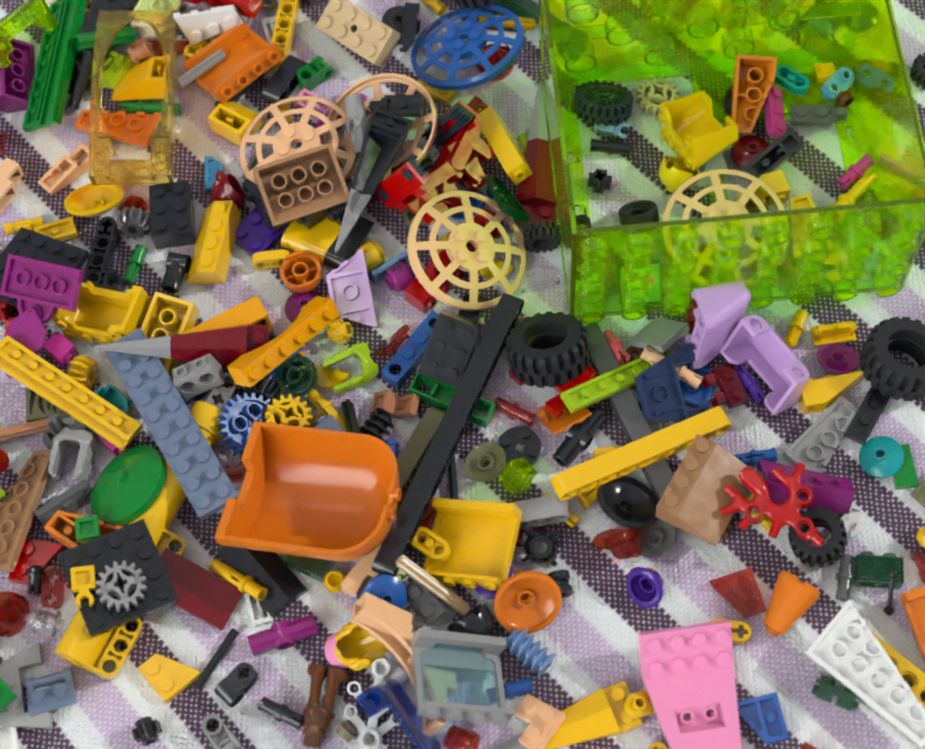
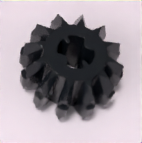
[243,374,281,405]

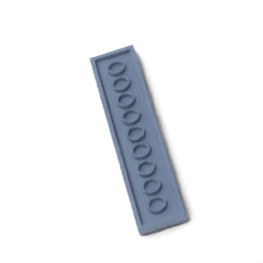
[104,328,239,521]

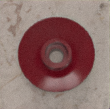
[731,135,770,168]

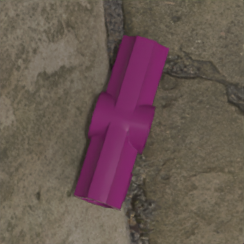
[247,614,319,656]

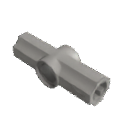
[345,94,369,157]

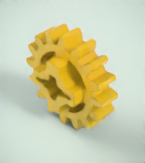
[265,394,312,428]

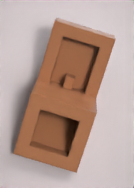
[369,389,420,419]

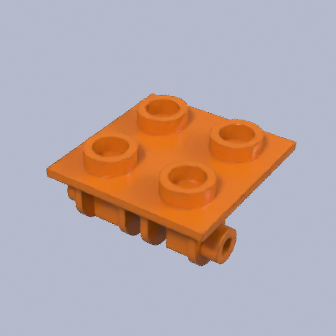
[536,405,592,435]

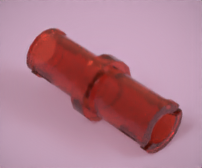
[493,397,536,427]

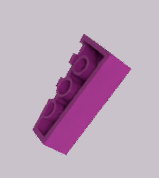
[756,459,855,514]

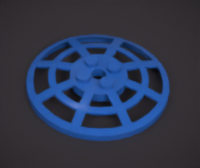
[411,4,524,91]

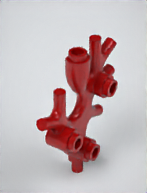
[720,462,825,547]

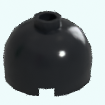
[446,603,493,636]

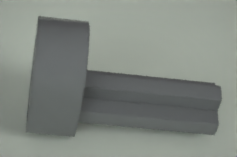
[42,413,72,450]

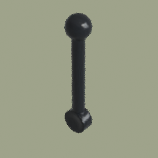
[884,569,898,616]

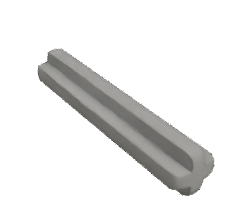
[176,49,226,88]

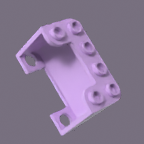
[720,315,809,415]

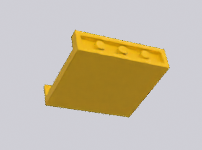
[423,498,523,591]

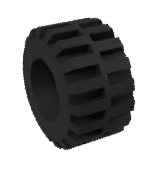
[788,506,848,568]

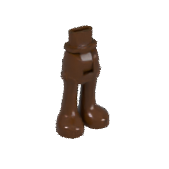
[302,664,350,749]

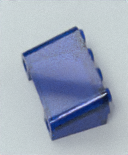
[355,679,441,749]

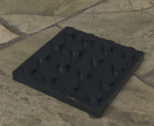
[0,227,90,309]
[57,519,179,638]

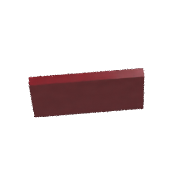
[160,547,243,631]

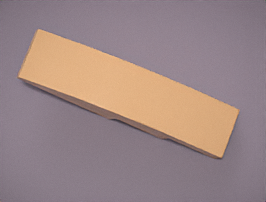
[37,133,114,195]

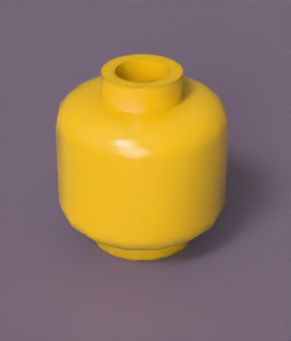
[356,241,386,271]

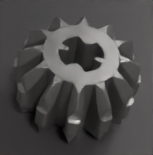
[116,206,151,239]

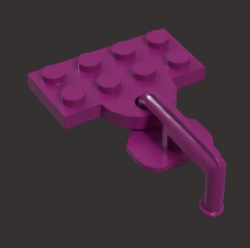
[0,254,84,379]

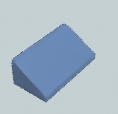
[368,251,409,284]

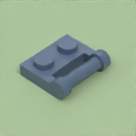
[25,666,76,716]

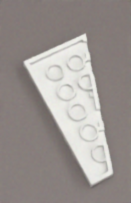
[805,599,925,747]

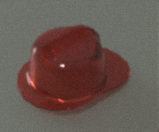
[592,529,642,559]

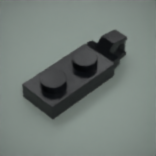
[369,95,425,117]

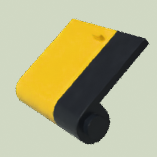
[281,216,375,270]

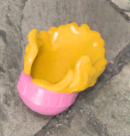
[324,622,389,671]

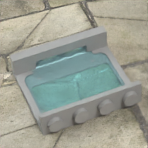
[411,628,515,725]

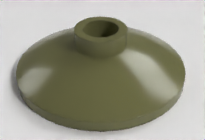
[464,442,506,482]

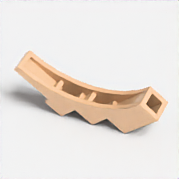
[351,592,456,737]

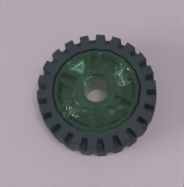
[573,80,633,126]

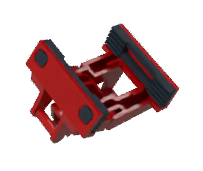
[376,99,494,225]

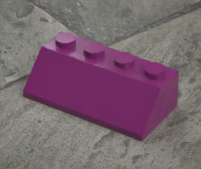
[0,33,35,113]

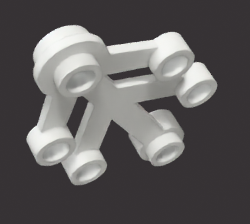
[343,659,407,749]

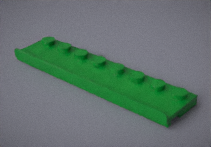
[22,0,88,133]

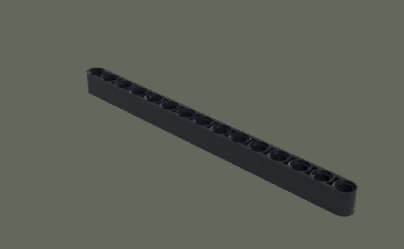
[372,293,524,577]

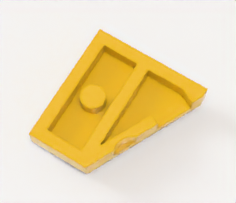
[138,653,200,704]

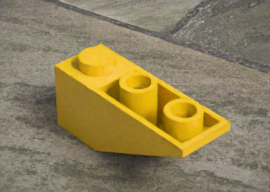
[732,170,790,211]
[799,371,863,415]

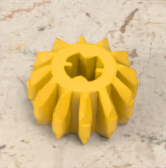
[67,355,99,390]

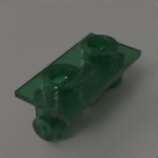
[811,675,861,712]

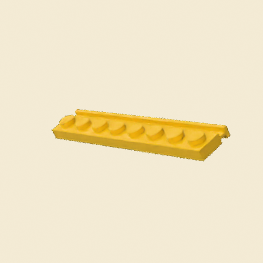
[0,335,143,451]

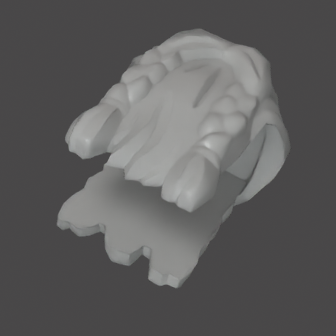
[48,427,97,481]

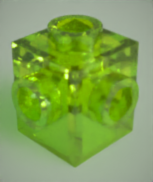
[498,457,538,495]

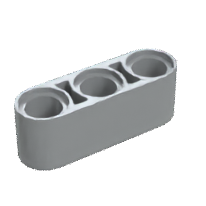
[511,495,569,530]

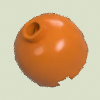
[279,251,322,294]

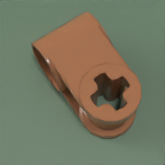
[128,37,155,65]

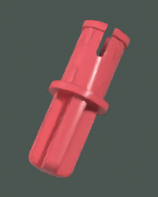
[603,329,630,365]

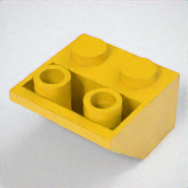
[207,101,266,146]

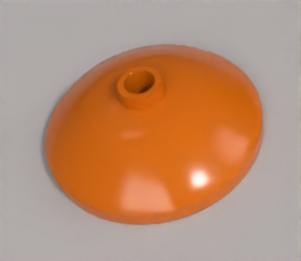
[494,571,562,634]

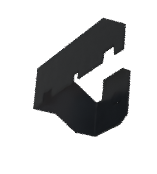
[399,2,421,52]

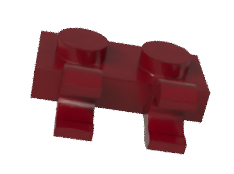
[701,363,750,409]

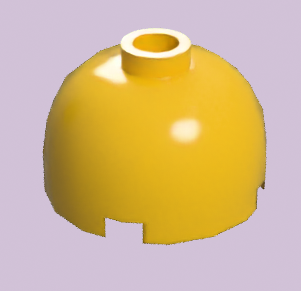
[658,156,701,193]

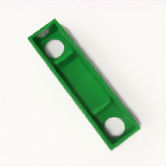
[408,372,496,429]

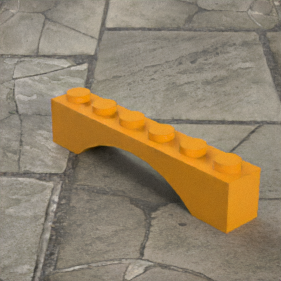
[227,296,340,388]

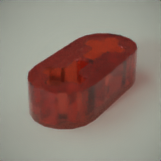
[41,567,65,611]

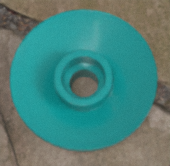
[859,436,904,479]

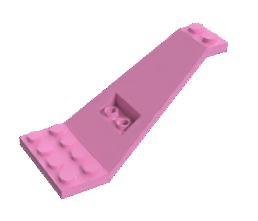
[638,620,742,749]

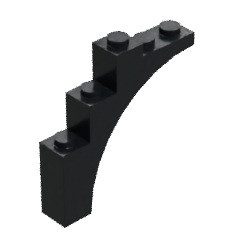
[241,179,377,233]

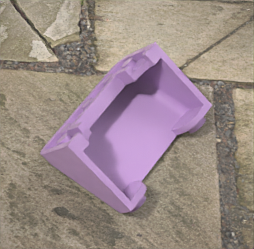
[679,280,751,370]

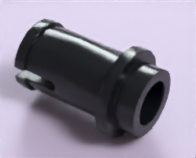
[27,565,45,595]

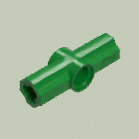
[75,26,136,52]

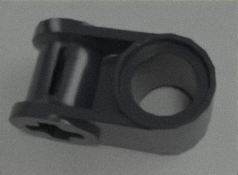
[214,662,258,708]

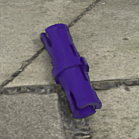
[735,364,766,407]

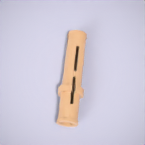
[640,345,703,389]

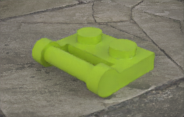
[89,50,135,89]

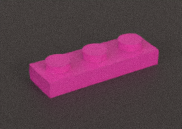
[764,84,787,140]

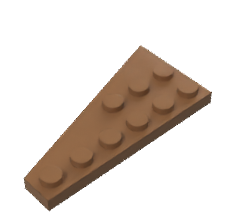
[0,451,51,572]

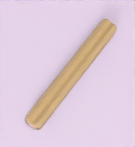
[395,555,470,616]

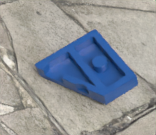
[737,692,790,745]

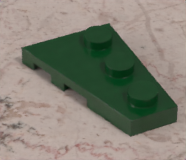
[484,174,531,223]

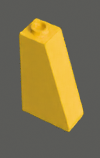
[479,106,533,185]

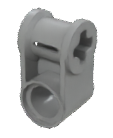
[201,714,242,749]

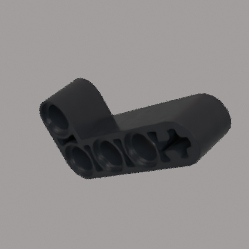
[83,216,126,293]

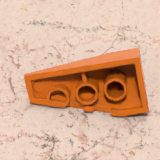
[731,54,777,135]

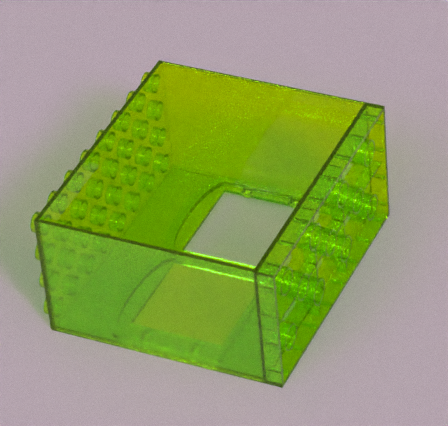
[539,0,925,324]

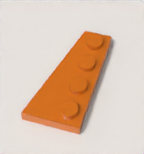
[74,109,162,148]

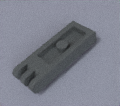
[34,480,92,526]

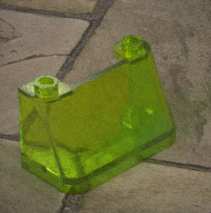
[0,0,58,68]

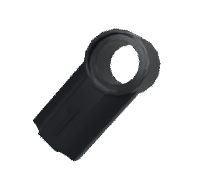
[161,252,191,294]

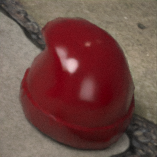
[211,170,246,208]

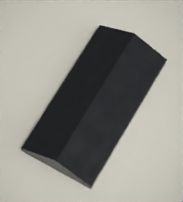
[217,546,308,617]

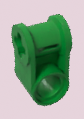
[297,56,334,91]

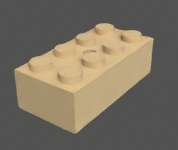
[315,0,401,68]

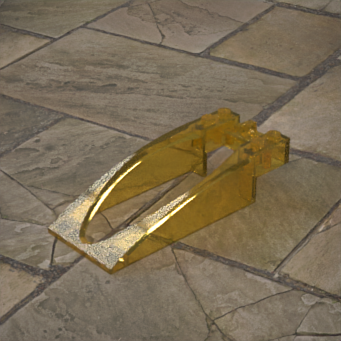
[88,10,177,185]

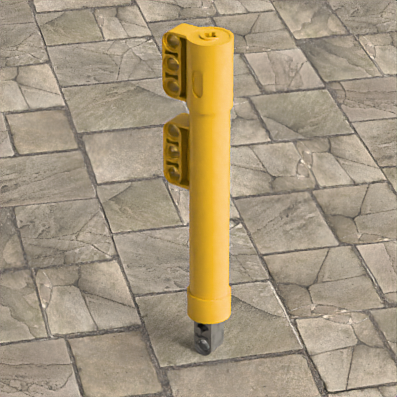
[54,372,237,680]

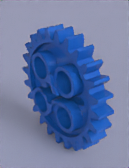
[217,392,279,459]

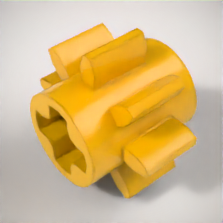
[327,318,353,346]

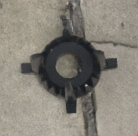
[522,527,560,567]

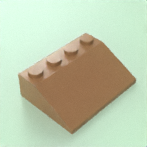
[253,143,349,227]
[655,434,749,547]

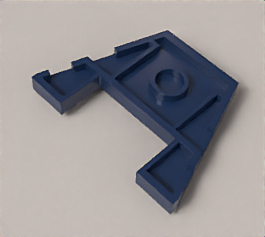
[634,342,709,423]

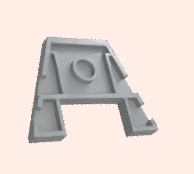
[0,643,53,730]

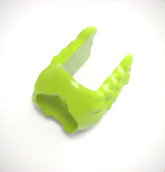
[322,342,379,393]

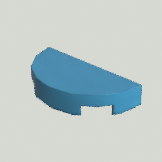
[204,156,225,194]

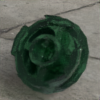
[277,355,319,397]

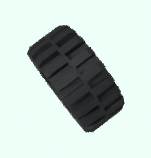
[505,311,590,388]
[859,317,925,401]

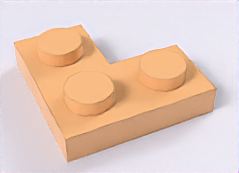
[515,694,566,749]

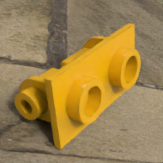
[810,321,857,346]

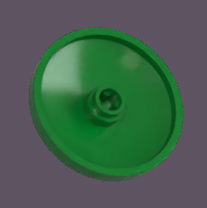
[91,445,167,526]

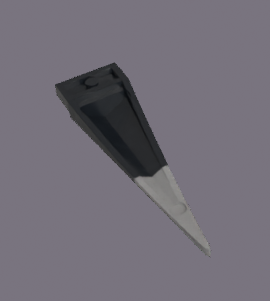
[335,107,412,254]

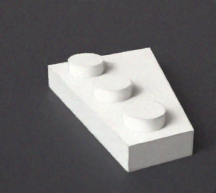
[173,5,244,45]

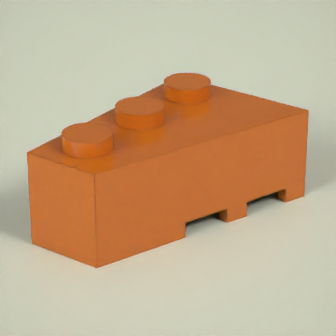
[44,510,123,549]

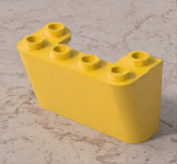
[658,90,739,171]

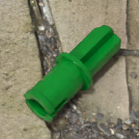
[123,244,148,284]

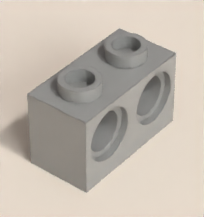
[172,353,225,399]

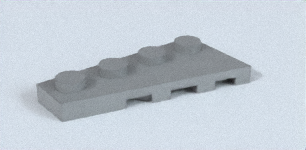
[783,395,858,473]

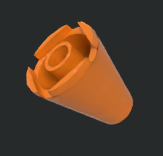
[763,570,821,637]

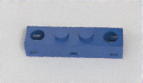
[380,310,439,390]

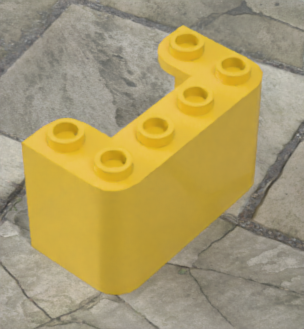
[52,281,152,344]

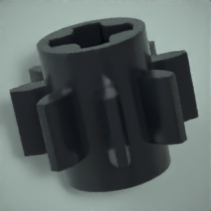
[587,168,612,194]
[131,716,163,746]

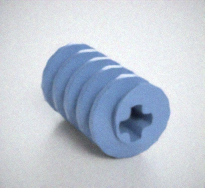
[505,628,555,678]

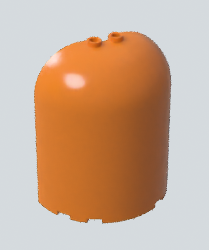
[214,421,402,562]

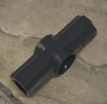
[553,407,606,468]

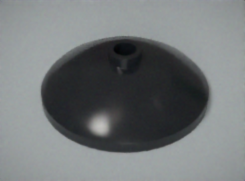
[597,476,659,529]

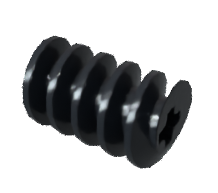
[359,407,395,441]

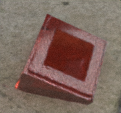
[118,195,149,211]

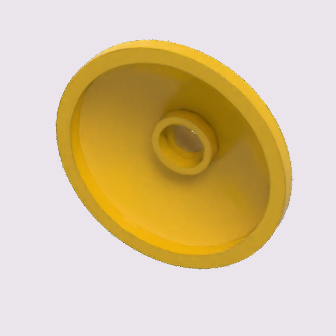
[64,181,124,217]

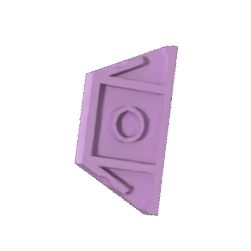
[326,249,379,328]

